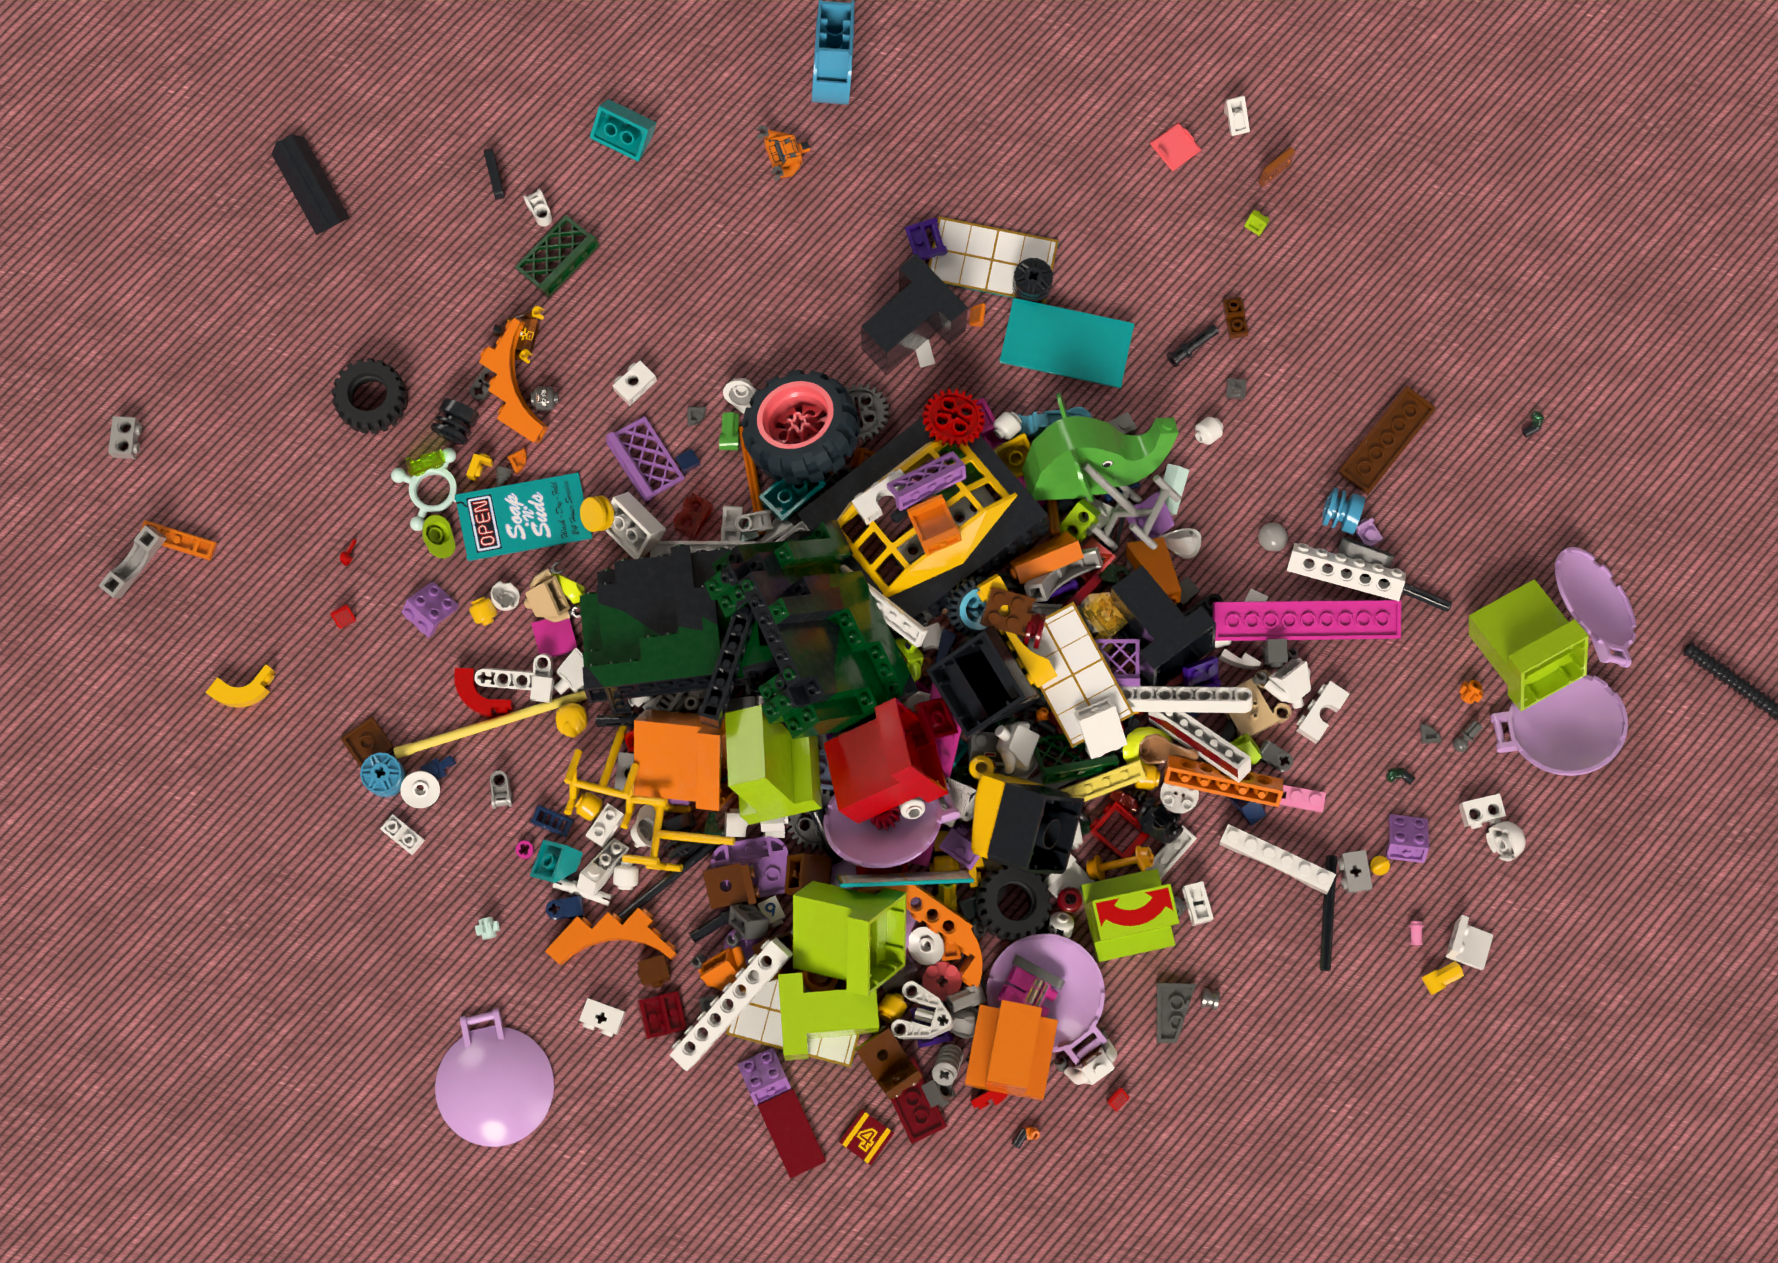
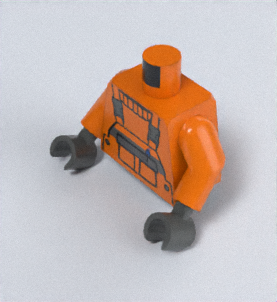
[756,125,810,181]
[691,932,747,992]

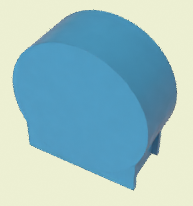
[811,0,854,105]

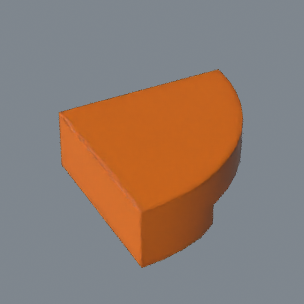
[507,448,527,474]

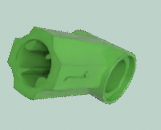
[719,412,739,451]

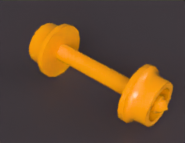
[1086,845,1154,881]

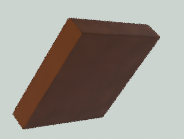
[340,716,395,768]

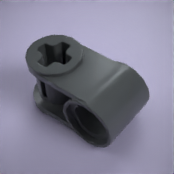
[1259,740,1293,772]

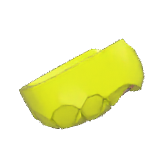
[552,573,585,604]

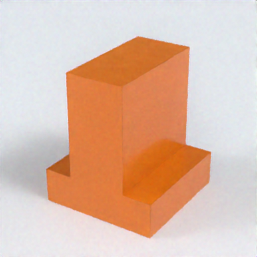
[634,709,735,811]
[964,1000,1058,1101]

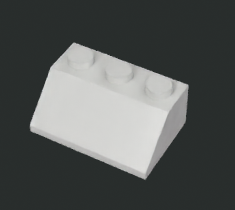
[605,492,666,560]

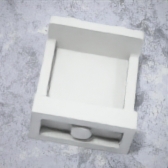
[1073,698,1127,759]

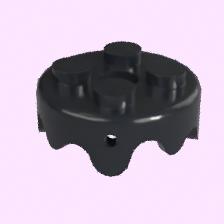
[1136,796,1184,844]

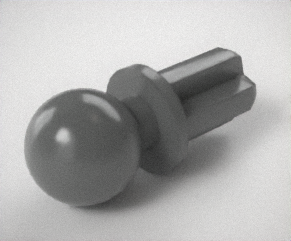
[1453,720,1482,752]

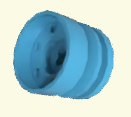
[1322,487,1365,534]
[360,753,406,798]

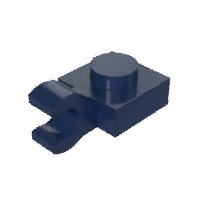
[420,755,457,780]

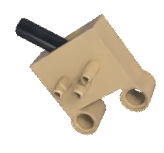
[1220,670,1291,743]

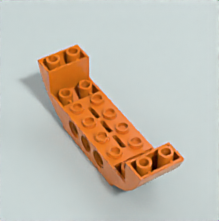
[851,885,983,987]

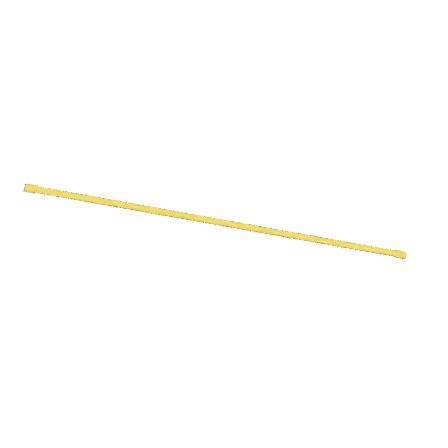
[393,690,587,759]

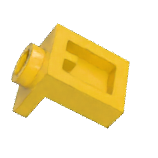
[466,453,494,482]

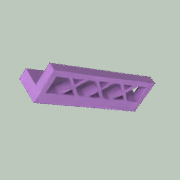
[886,451,966,511]

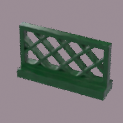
[515,215,600,298]
[1034,734,1119,785]

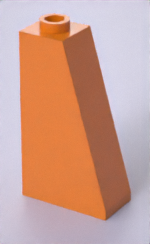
[1009,531,1084,584]
[1125,537,1182,604]

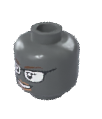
[531,386,559,411]

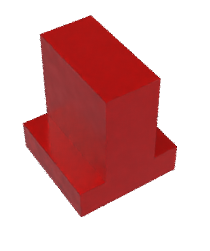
[824,698,949,824]

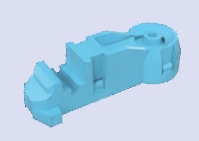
[1013,407,1092,438]

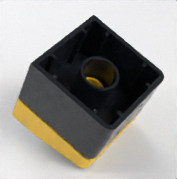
[971,773,1085,874]

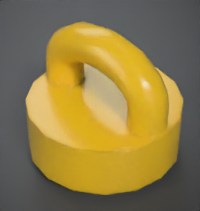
[1369,856,1390,876]

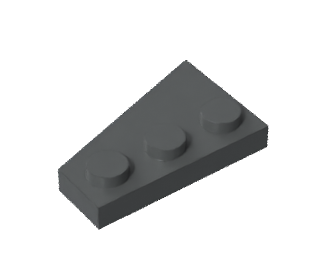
[1156,983,1196,1043]

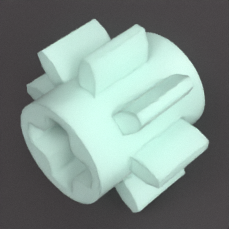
[475,917,500,940]

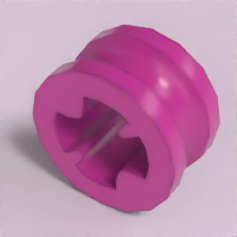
[515,841,534,859]

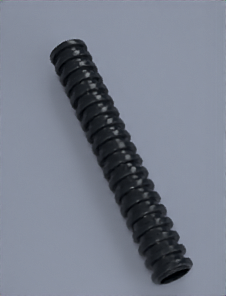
[1683,642,1778,721]

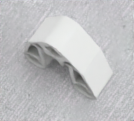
[891,981,955,1040]

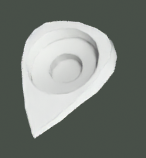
[1158,528,1201,559]

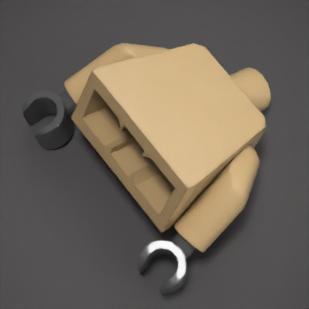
[524,561,581,622]

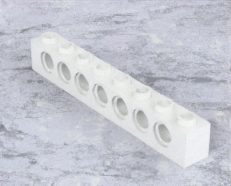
[670,938,793,1071]

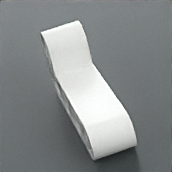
[475,653,554,690]

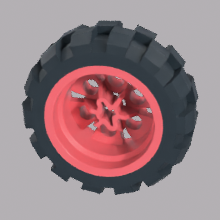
[742,370,860,485]

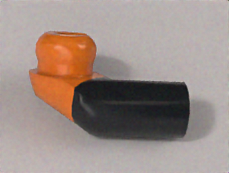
[1036,707,1058,735]
[1011,1127,1040,1149]

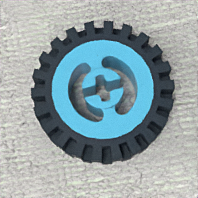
[946,576,991,638]

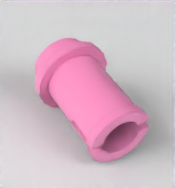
[1408,921,1424,945]

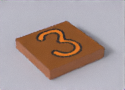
[1259,147,1296,187]

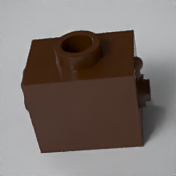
[637,954,671,988]

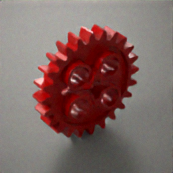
[922,388,985,448]

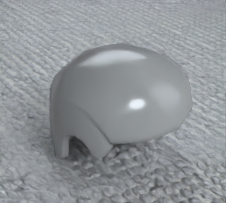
[1258,523,1288,552]

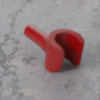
[340,539,357,566]

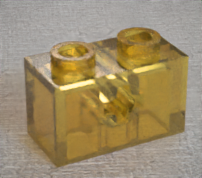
[1081,592,1128,639]

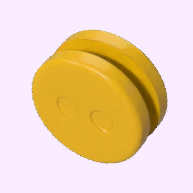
[580,496,614,532]

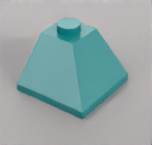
[530,839,583,883]

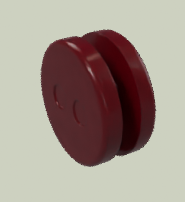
[1023,611,1047,649]

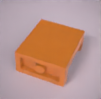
[906,494,962,556]

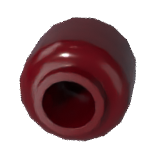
[1057,887,1083,913]

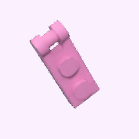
[1280,785,1326,813]

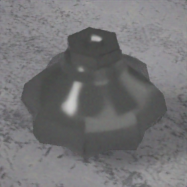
[969,917,988,939]

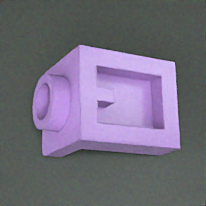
[1354,518,1383,546]

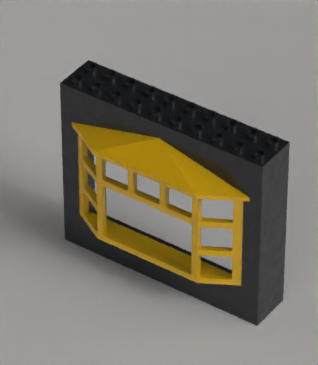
[797,405,1050,639]

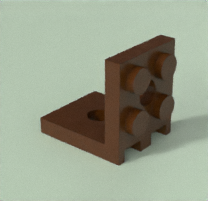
[980,586,1036,637]
[702,860,760,909]
[854,1026,923,1100]

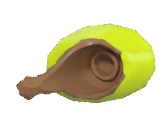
[1123,727,1199,765]

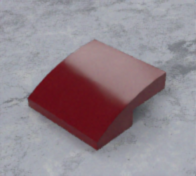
[637,991,687,1040]

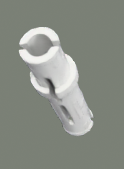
[553,878,612,906]

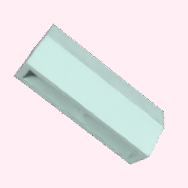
[1160,464,1189,516]

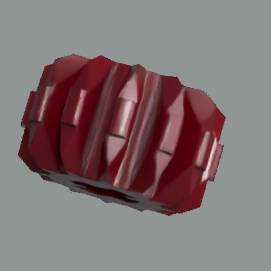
[870,806,902,831]

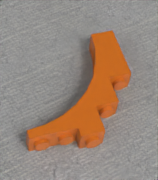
[479,318,549,443]
[545,908,677,966]

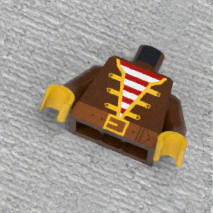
[493,306,545,364]

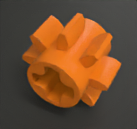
[1459,680,1484,704]

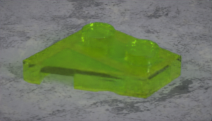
[405,450,446,477]

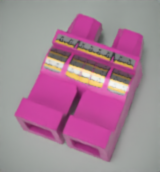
[997,965,1058,1017]

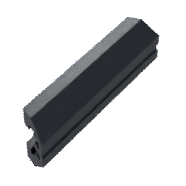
[271,134,349,235]

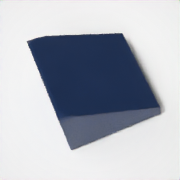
[675,449,701,474]

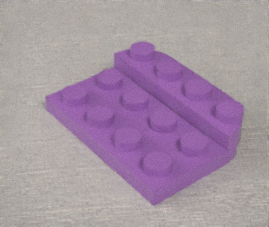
[711,836,789,898]

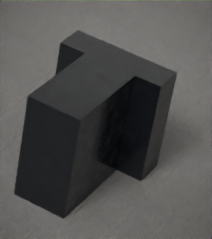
[861,254,968,376]
[1111,565,1216,686]
[926,627,1044,737]

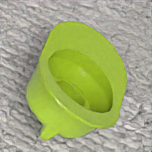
[422,515,456,558]

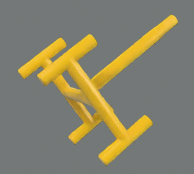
[564,726,639,829]
[622,795,735,872]

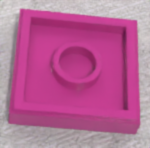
[531,618,578,661]

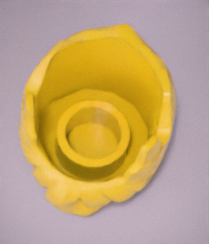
[555,703,588,738]

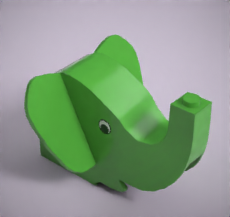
[1022,393,1179,502]

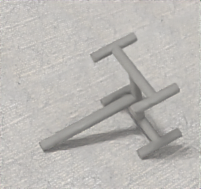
[1082,462,1181,551]

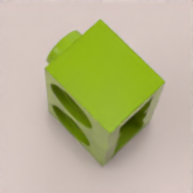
[1060,498,1101,542]

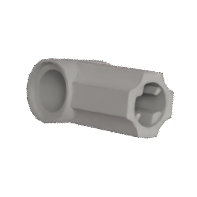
[946,982,987,1012]

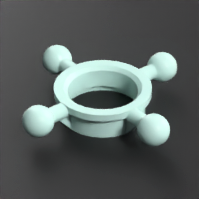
[391,448,457,531]

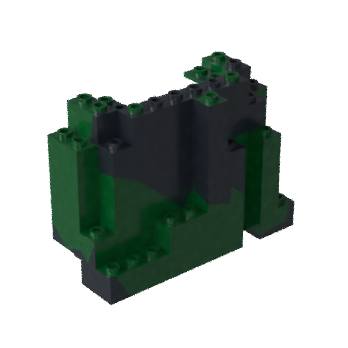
[704,520,919,739]
[579,544,780,715]

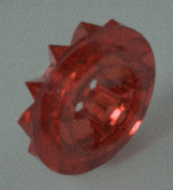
[1110,791,1139,812]

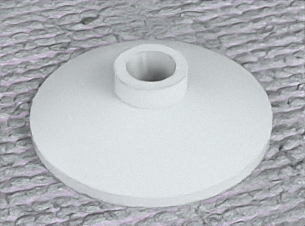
[400,771,440,808]
[908,926,944,965]

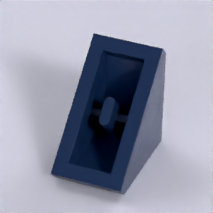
[1228,797,1266,826]

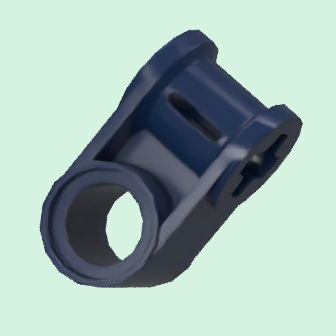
[546,896,584,920]

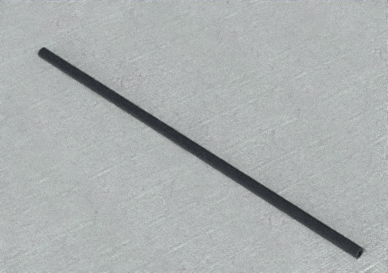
[617,717,870,922]

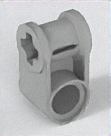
[490,771,513,809]

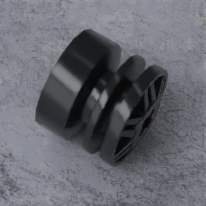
[1012,258,1053,303]
[430,398,480,445]
[660,812,706,860]

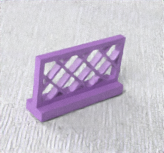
[606,416,685,503]
[1094,639,1140,686]

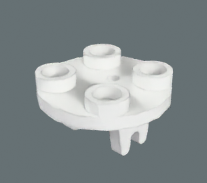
[1160,783,1199,814]

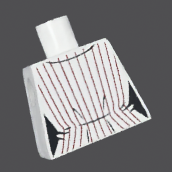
[939,777,977,828]

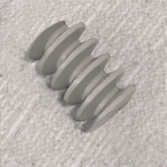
[932,1044,964,1086]

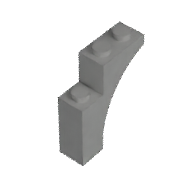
[1024,547,1103,603]

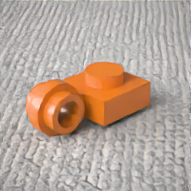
[941,923,961,961]

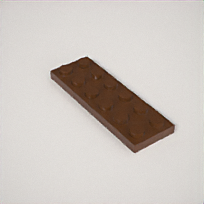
[1338,386,1437,496]

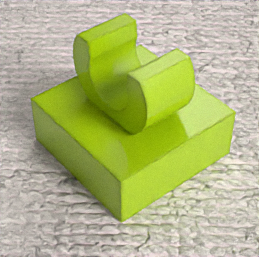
[1244,210,1270,236]

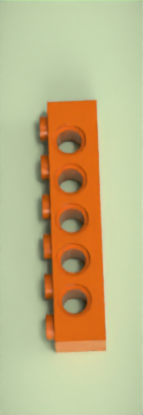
[1164,755,1284,807]

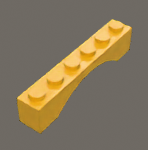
[976,574,1058,688]

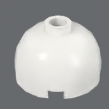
[1486,821,1526,862]

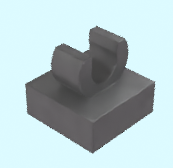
[1226,378,1247,400]

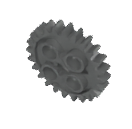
[845,383,890,444]
[786,789,835,850]

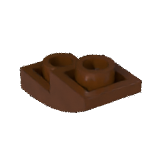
[1222,297,1249,339]

